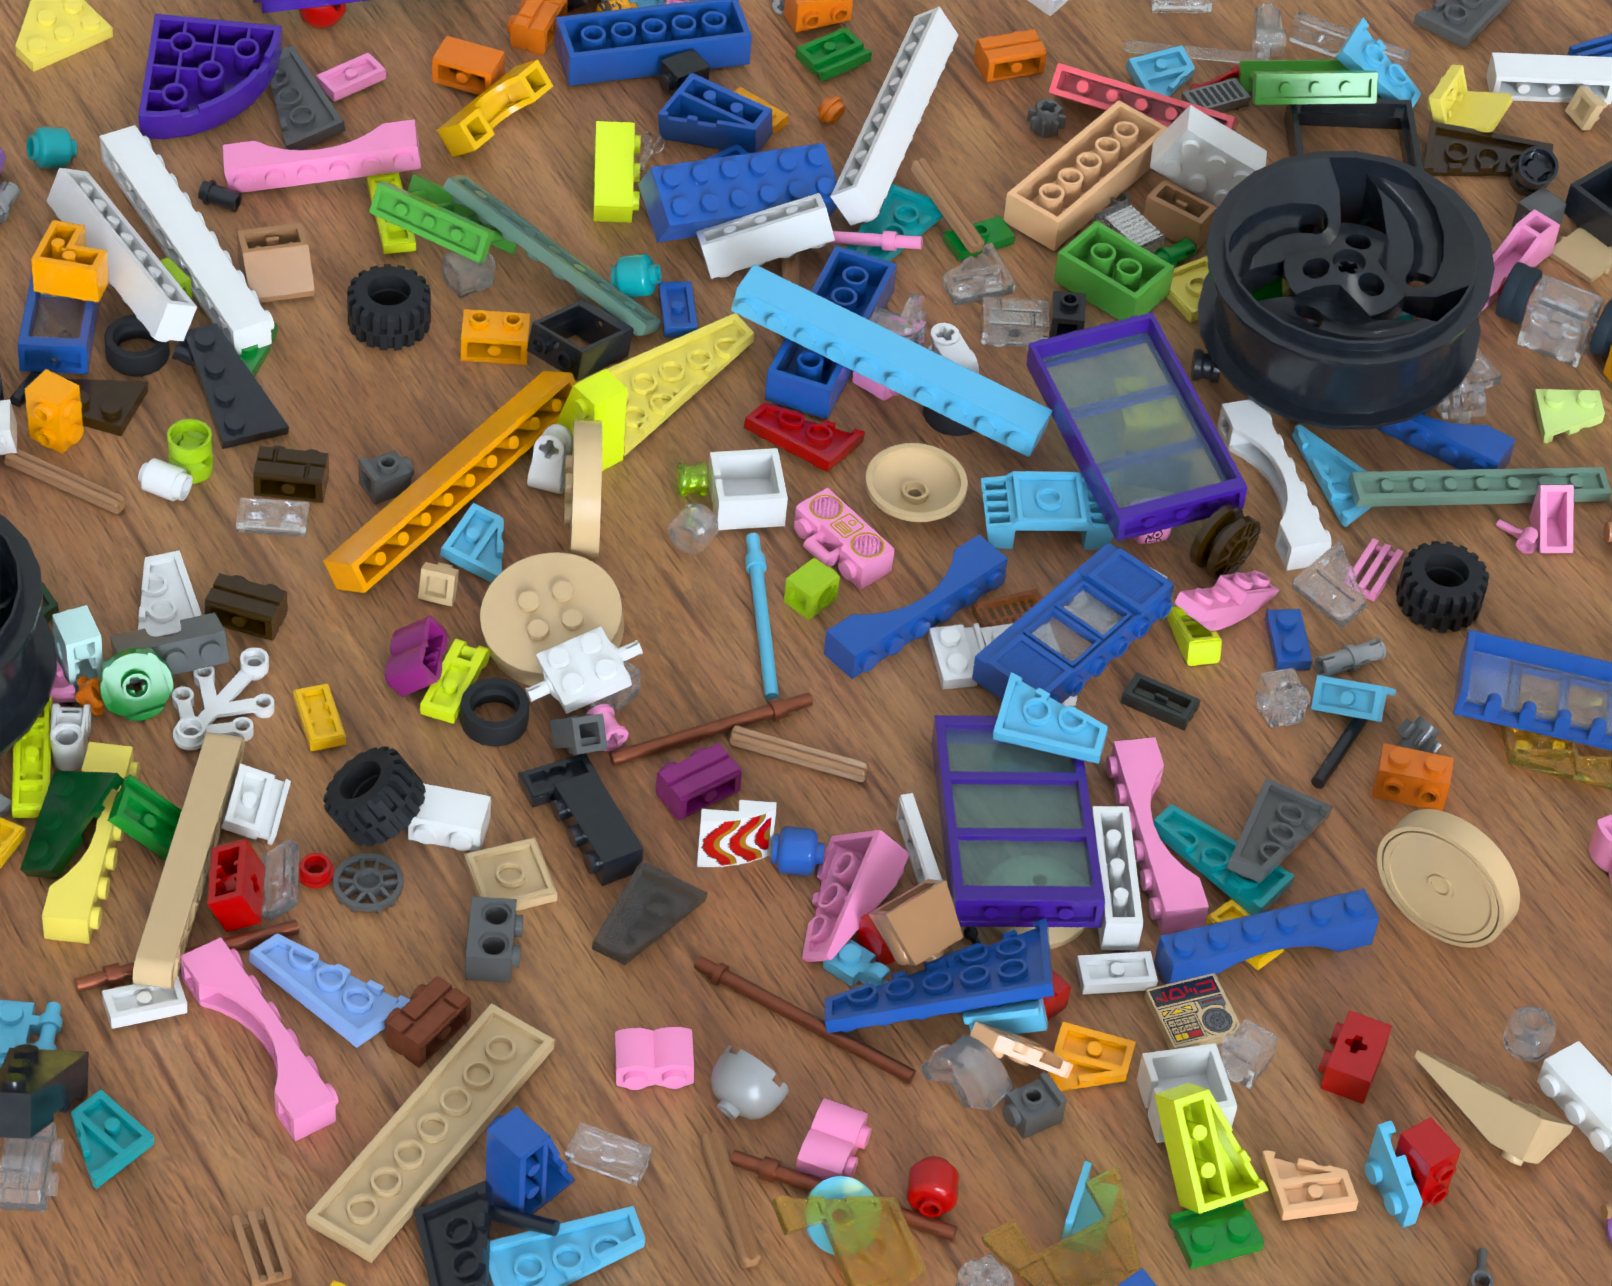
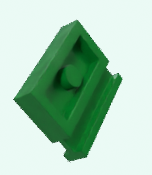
[795,27,872,82]
[107,774,182,860]
[1168,1199,1264,1270]

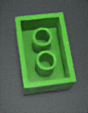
[1054,220,1175,320]

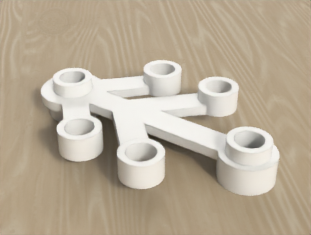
[172,648,275,750]

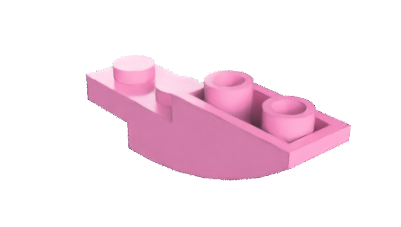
[1174,570,1279,631]

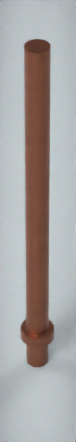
[694,956,916,1084]

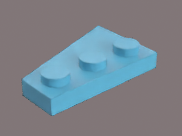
[1335,18,1422,112]
[993,672,1108,764]

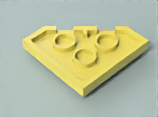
[15,0,113,72]

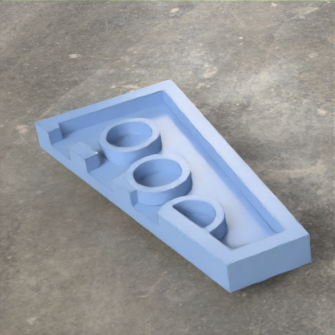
[249,933,410,1048]

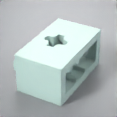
[52,605,103,691]

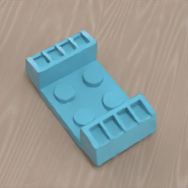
[981,471,1113,550]

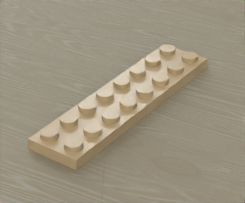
[306,1003,555,1263]

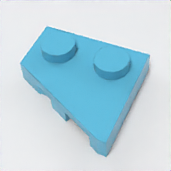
[1126,45,1195,97]
[439,503,504,583]
[1364,1120,1423,1228]

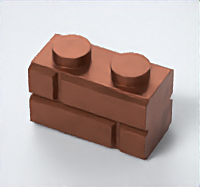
[385,976,471,1067]

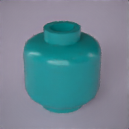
[26,127,77,169]
[611,254,662,298]

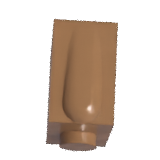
[868,879,964,966]

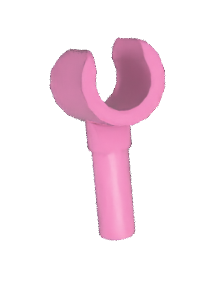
[1496,519,1538,554]

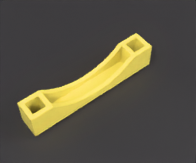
[42,742,140,944]

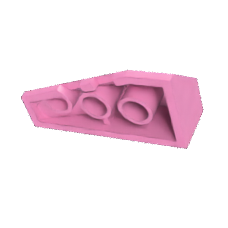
[802,830,910,962]

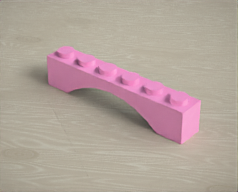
[223,119,421,193]
[1418,209,1560,319]
[1106,737,1209,934]
[180,937,339,1142]

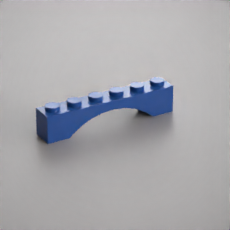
[1375,414,1516,470]
[824,535,1008,679]
[1154,889,1379,985]

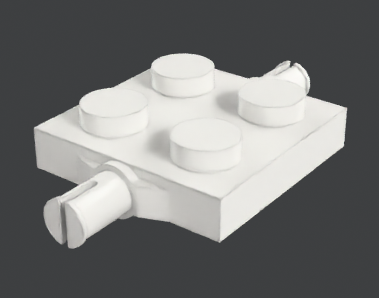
[525,626,643,714]

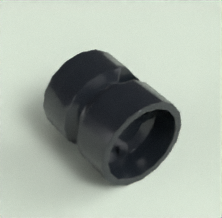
[1509,146,1559,197]

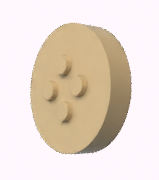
[564,420,602,560]
[480,552,624,686]
[1377,809,1520,948]

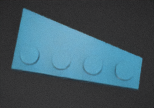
[489,1206,645,1286]

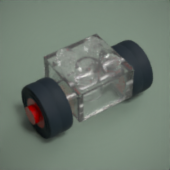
[1496,262,1612,368]

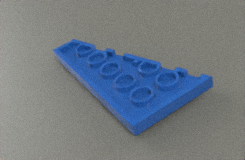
[825,918,1054,1033]

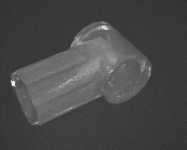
[1252,3,1286,57]

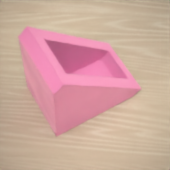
[1529,485,1574,553]

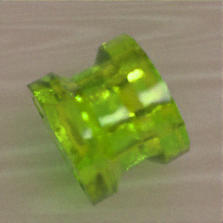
[677,462,708,497]

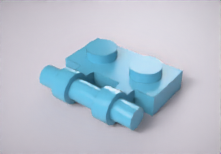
[0,1000,63,1068]

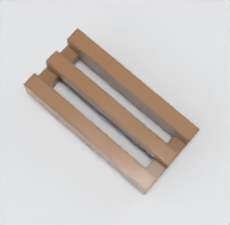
[231,1206,292,1286]

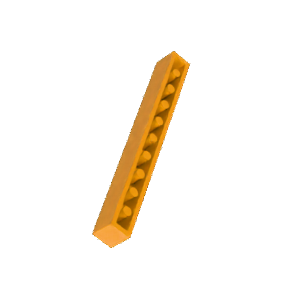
[323,371,576,593]

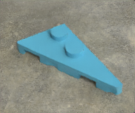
[1292,424,1372,527]

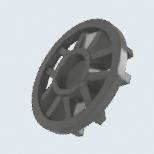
[333,853,403,913]

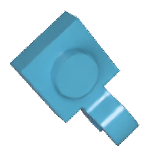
[823,939,890,987]

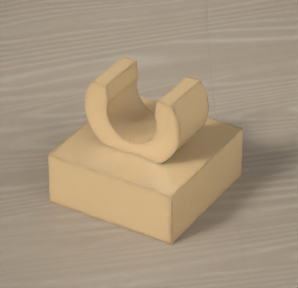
[1565,86,1608,130]
[418,562,459,607]

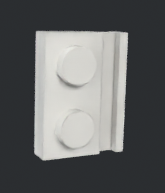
[928,623,985,690]
[221,764,291,845]

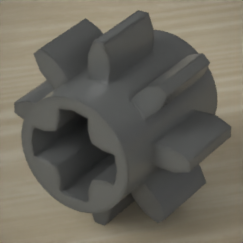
[1027,99,1067,138]
[1396,716,1442,754]

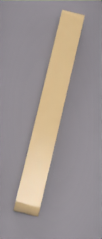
[133,732,245,989]

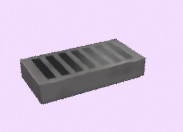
[1181,78,1250,112]

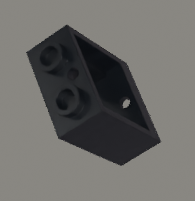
[527,299,634,381]

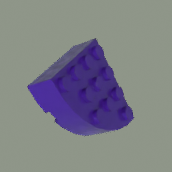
[138,14,283,139]

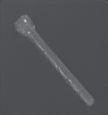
[1123,40,1270,63]

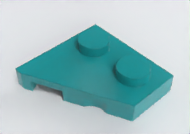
[71,1089,154,1189]

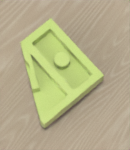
[1533,389,1605,443]

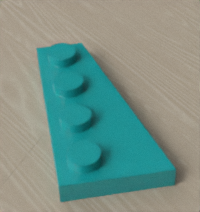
[846,184,944,261]
[1153,804,1295,915]

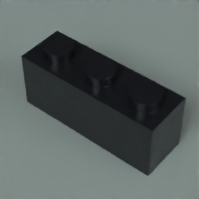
[551,770,643,886]

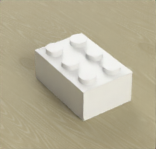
[1150,105,1267,207]

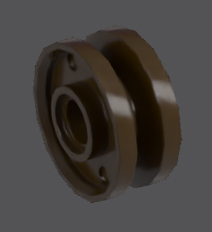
[1189,503,1261,580]

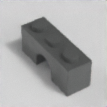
[110,612,230,686]

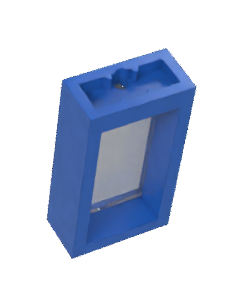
[18,274,101,374]

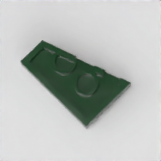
[20,771,124,878]

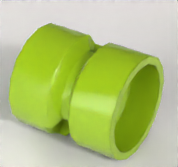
[167,419,214,484]

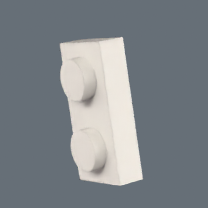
[1076,951,1158,995]
[102,976,187,1029]

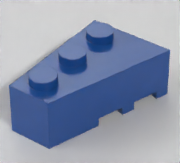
[658,72,773,153]
[486,1107,575,1214]

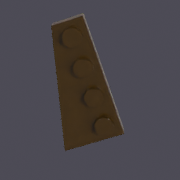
[1423,121,1554,176]

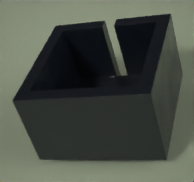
[1564,160,1612,247]

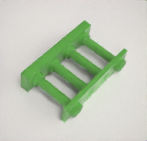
[1239,59,1378,105]
[369,174,518,263]

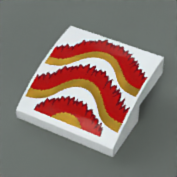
[697,800,777,867]

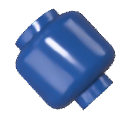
[771,826,825,876]

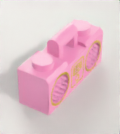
[794,488,895,590]

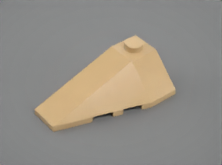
[1414,1050,1574,1166]

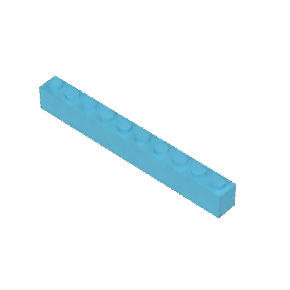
[731,264,1053,457]

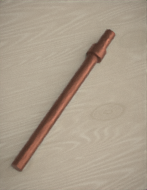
[609,692,813,766]
[74,919,299,993]
[730,1149,957,1241]

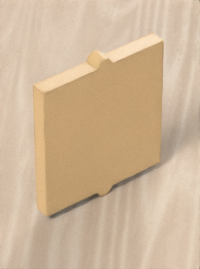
[1549,227,1612,283]

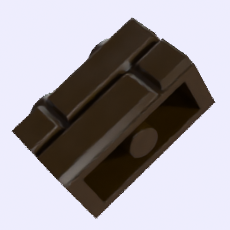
[253,446,329,503]
[204,573,288,641]

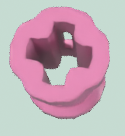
[586,704,629,752]

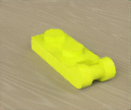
[420,638,490,724]

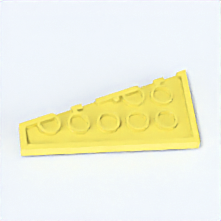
[576,313,754,456]

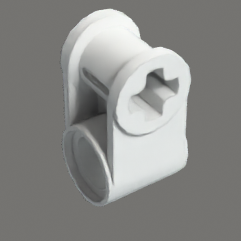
[928,323,979,374]
[527,424,572,494]
[50,703,92,771]

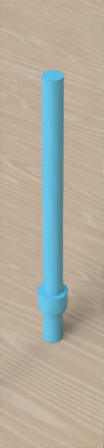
[745,533,779,701]

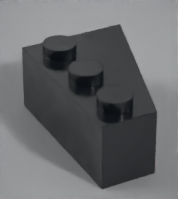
[0,1044,89,1139]

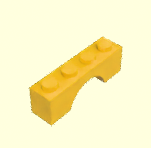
[436,59,553,157]

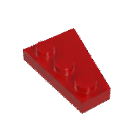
[743,403,865,472]

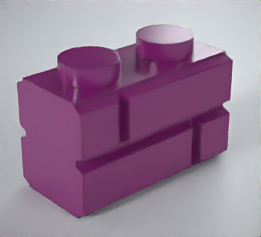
[656,743,742,821]

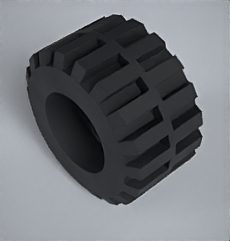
[347,264,431,351]
[1396,541,1489,632]
[323,746,426,847]

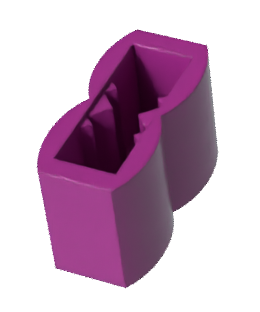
[385,615,447,697]

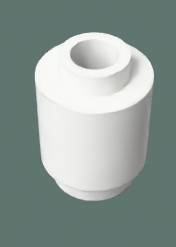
[138,458,193,501]

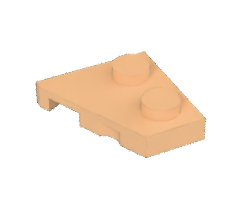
[970,1022,1074,1078]
[1261,1150,1359,1221]

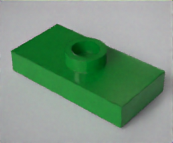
[943,216,1015,261]

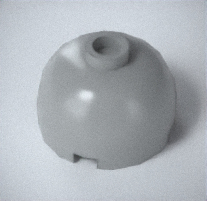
[710,1045,789,1120]

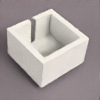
[708,448,788,530]
[1136,1043,1237,1143]

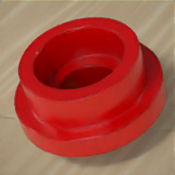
[297,853,335,889]

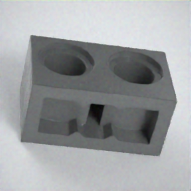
[465,896,523,982]

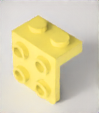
[1428,65,1513,132]

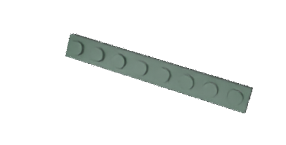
[443,174,663,336]
[1348,467,1612,507]

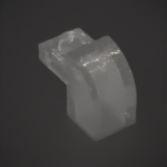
[870,293,927,346]
[920,1035,1014,1110]

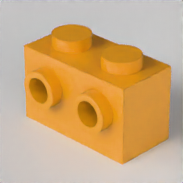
[461,309,530,365]
[25,369,84,454]

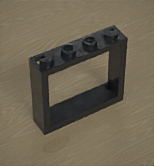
[1284,99,1424,171]

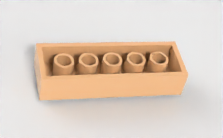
[1003,100,1168,251]

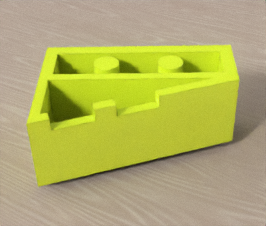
[593,121,641,223]
[556,368,627,471]
[1154,1083,1268,1214]

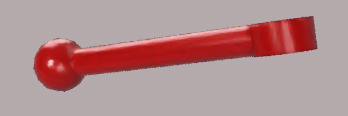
[1190,65,1240,90]

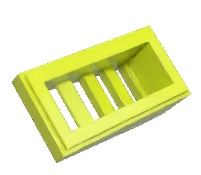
[1166,606,1222,666]

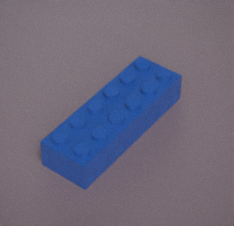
[555,0,752,86]
[638,143,837,243]
[765,246,897,419]

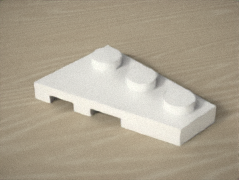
[138,550,202,637]

